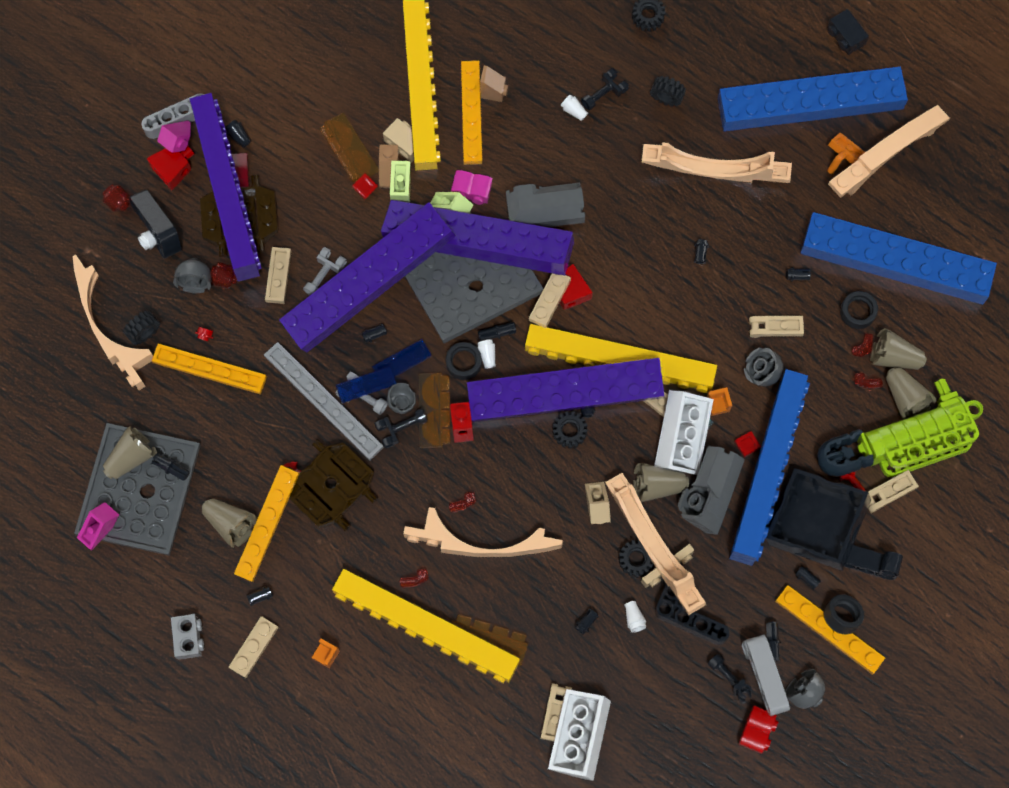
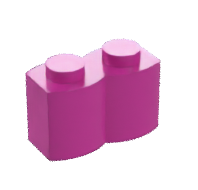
[451,170,492,205]

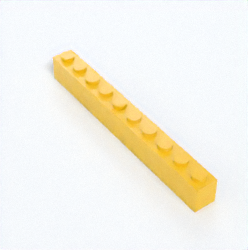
[403,0,441,170]
[525,324,717,393]
[332,569,520,683]

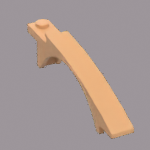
[828,105,950,198]
[642,142,792,183]
[73,255,153,390]
[605,473,706,615]
[404,507,563,557]

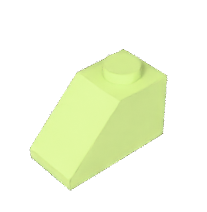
[390,161,411,203]
[431,192,473,214]

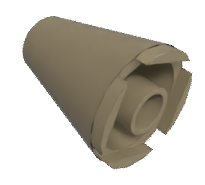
[870,328,927,370]
[886,367,936,420]
[103,426,157,479]
[633,463,689,502]
[202,498,257,548]

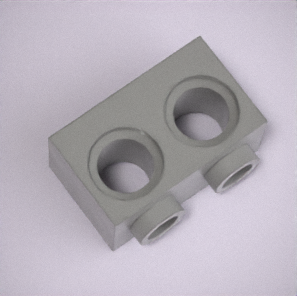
[171,614,204,660]

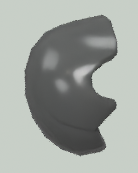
[387,383,416,414]

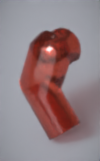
[852,334,874,357]
[854,373,883,389]
[449,492,476,513]
[400,569,429,588]

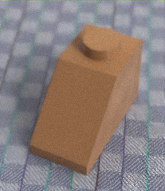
[480,66,508,102]
[379,145,399,188]

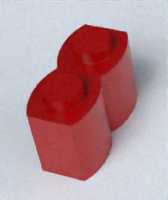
[738,706,779,754]

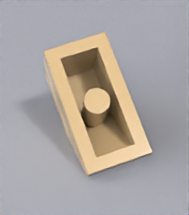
[383,118,414,163]
[585,482,610,524]

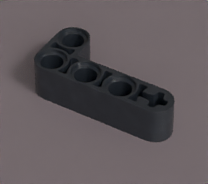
[129,189,182,259]
[845,545,903,580]
[655,585,730,645]

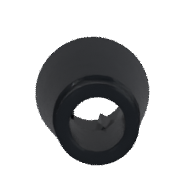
[226,120,251,148]

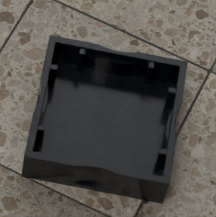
[766,468,871,571]

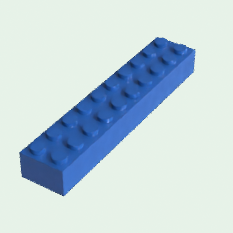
[717,67,908,131]
[800,212,997,305]
[729,369,810,566]

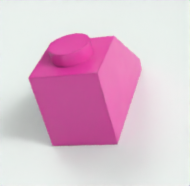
[157,121,191,153]
[77,503,119,550]

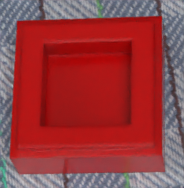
[351,173,378,200]
[734,431,761,458]

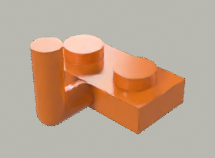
[827,133,865,174]

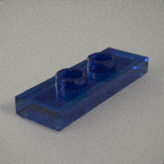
[372,339,432,384]
[335,366,396,403]

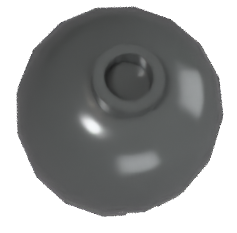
[173,258,212,293]
[744,348,783,387]
[785,669,825,709]

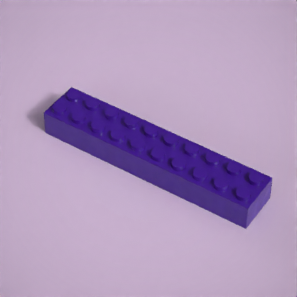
[189,93,262,282]
[381,200,574,276]
[279,202,456,353]
[467,358,664,422]

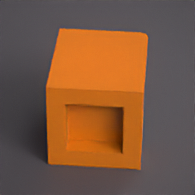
[707,387,732,416]
[312,638,340,668]

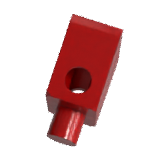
[147,146,194,191]
[559,264,593,310]
[450,402,474,443]

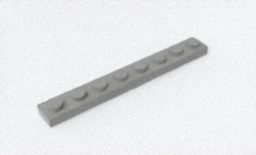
[264,342,384,461]

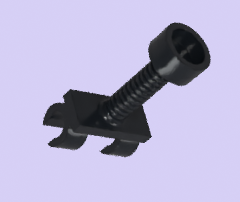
[581,68,630,111]
[374,408,428,448]
[708,654,752,704]

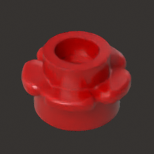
[195,327,213,341]

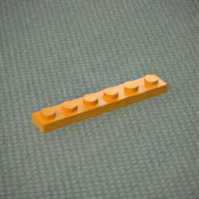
[461,61,482,165]
[152,344,267,395]
[234,465,300,582]
[775,585,885,675]

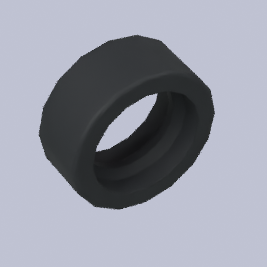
[840,291,878,329]
[446,342,482,380]
[824,594,864,635]

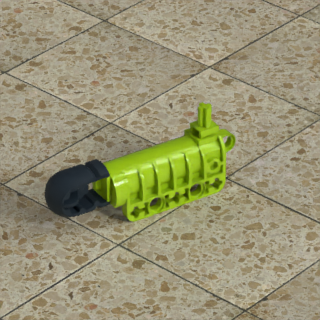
[817,379,983,478]

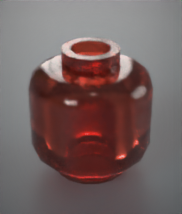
[102,184,130,212]
[211,262,237,289]

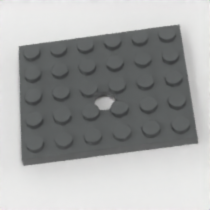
[404,252,544,344]
[74,423,201,556]

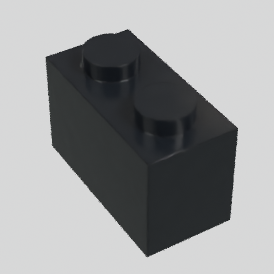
[827,9,869,55]

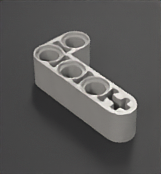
[141,94,204,139]
[742,634,790,716]

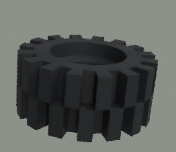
[632,0,665,32]
[650,76,686,107]
[123,311,160,345]
[553,411,588,449]
[619,540,654,578]

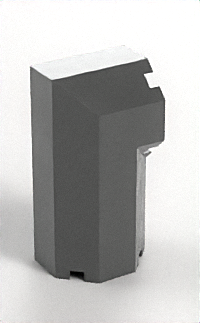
[506,183,585,227]
[678,446,745,535]

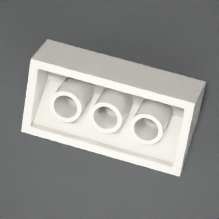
[655,390,714,475]
[548,689,611,781]

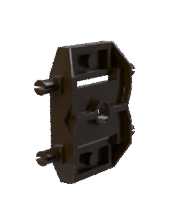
[200,175,278,257]
[288,439,378,531]

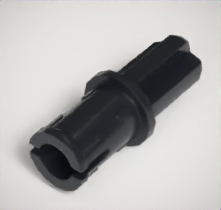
[478,322,516,341]
[152,453,189,481]
[766,622,781,662]

